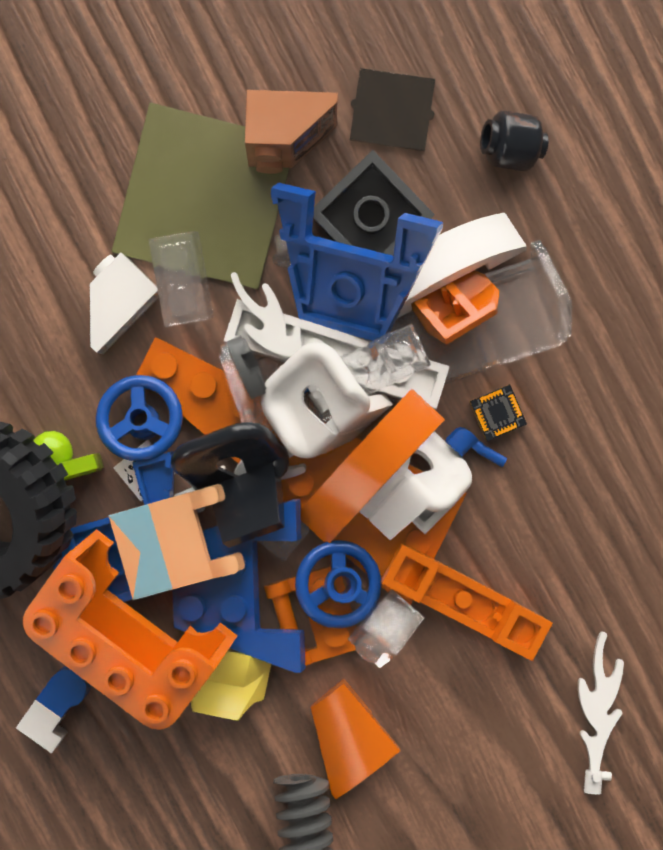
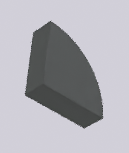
[227,335,266,399]

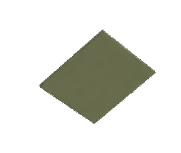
[112,102,289,290]

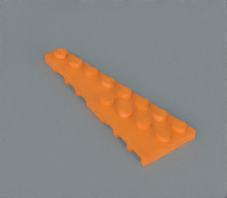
[136,337,467,608]

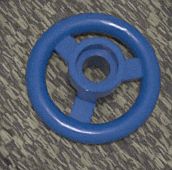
[96,375,183,461]
[295,540,382,629]

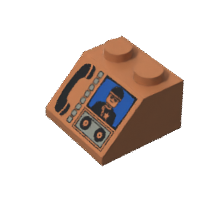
[245,90,338,174]

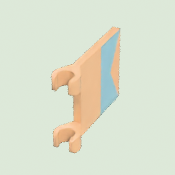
[108,484,245,600]

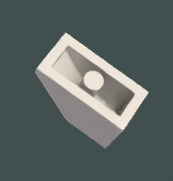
[90,253,163,354]

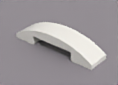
[397,213,527,318]

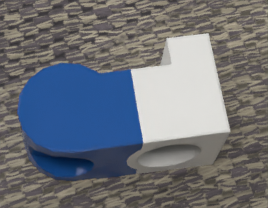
[16,666,92,753]

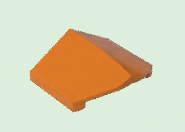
[411,270,500,345]

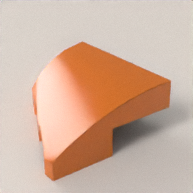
[311,678,400,799]

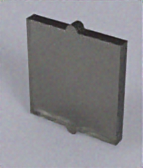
[350,68,435,151]

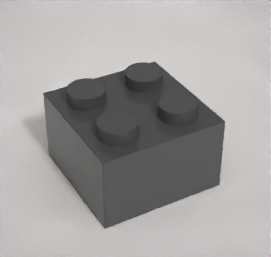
[313,150,435,256]

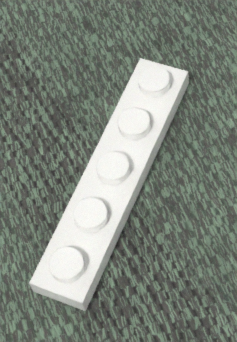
[224,299,450,410]

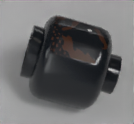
[480,111,549,171]

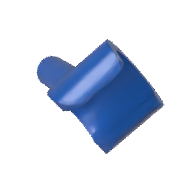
[445,427,507,467]

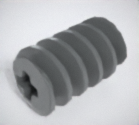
[273,774,333,850]

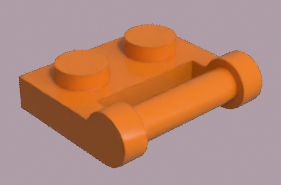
[263,565,363,666]

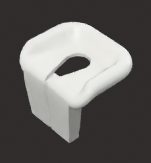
[261,343,393,459]
[359,431,472,540]

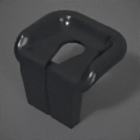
[171,422,289,548]

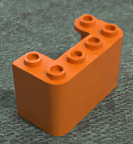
[23,529,238,730]

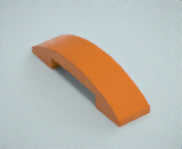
[301,389,445,543]
[380,543,553,661]

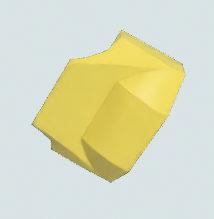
[190,648,271,721]

